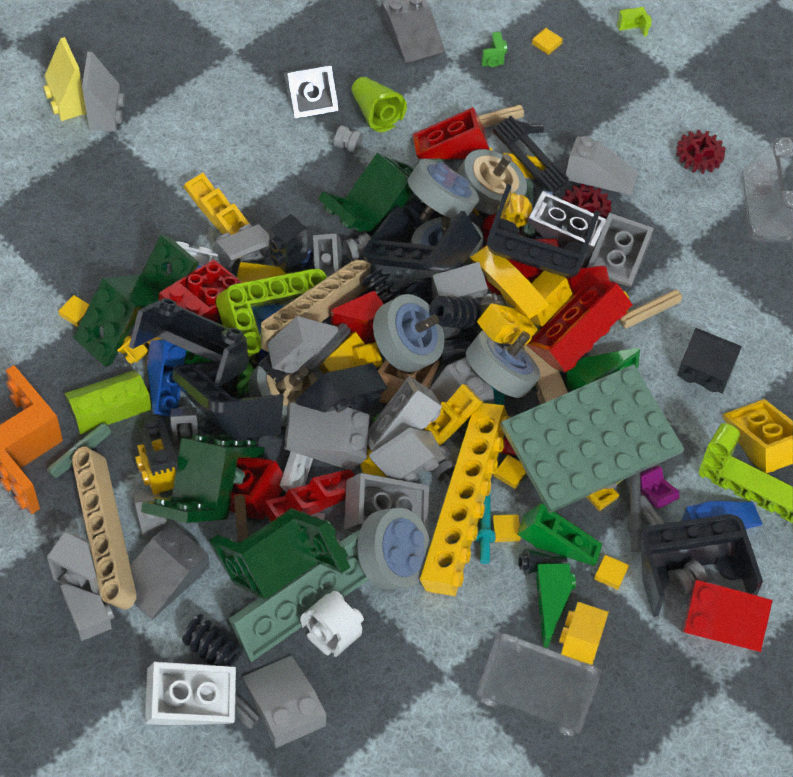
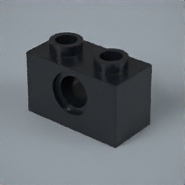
[269,214,307,273]

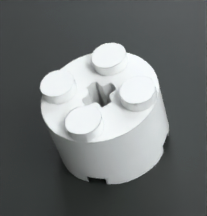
[301,591,364,657]

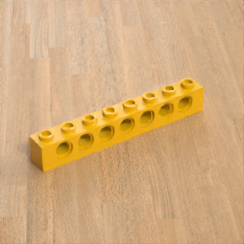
[420,403,510,596]

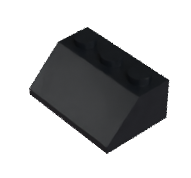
[295,363,388,413]

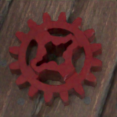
[676,130,726,174]
[562,184,612,219]

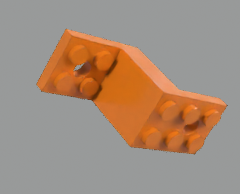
[0,365,63,515]

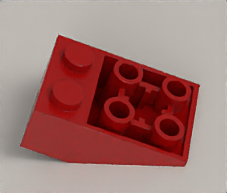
[159,259,243,322]

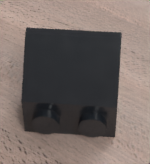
[677,328,742,394]

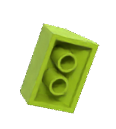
[64,370,152,434]

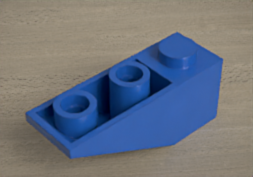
[147,340,186,417]

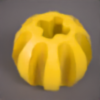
[498,193,533,228]

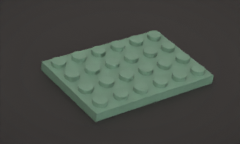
[500,364,684,513]

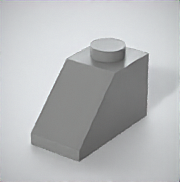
[313,233,342,278]
[170,406,199,447]
[132,489,167,539]
[60,584,114,641]

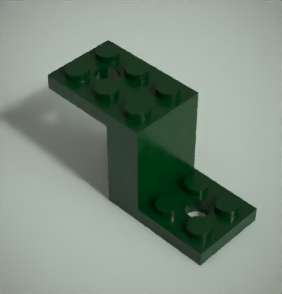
[318,153,414,235]
[73,234,199,367]
[141,434,265,523]
[209,508,351,600]

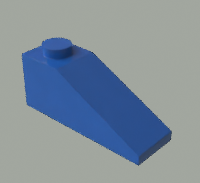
[682,501,763,529]

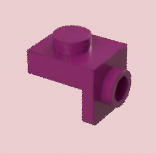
[640,465,680,509]

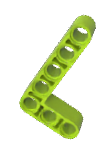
[216,269,327,357]
[699,423,793,523]

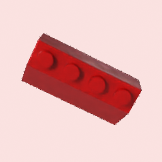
[526,277,633,372]

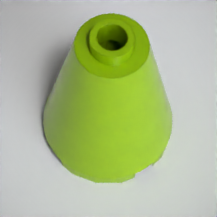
[351,77,407,132]

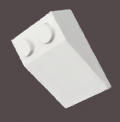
[145,662,236,725]

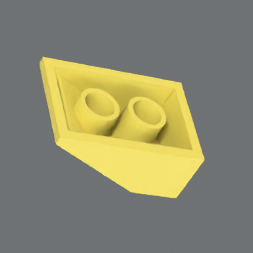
[43,37,87,121]

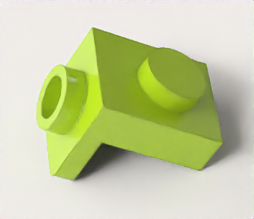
[617,6,652,36]

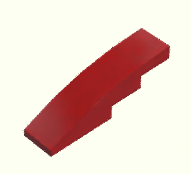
[261,469,355,522]

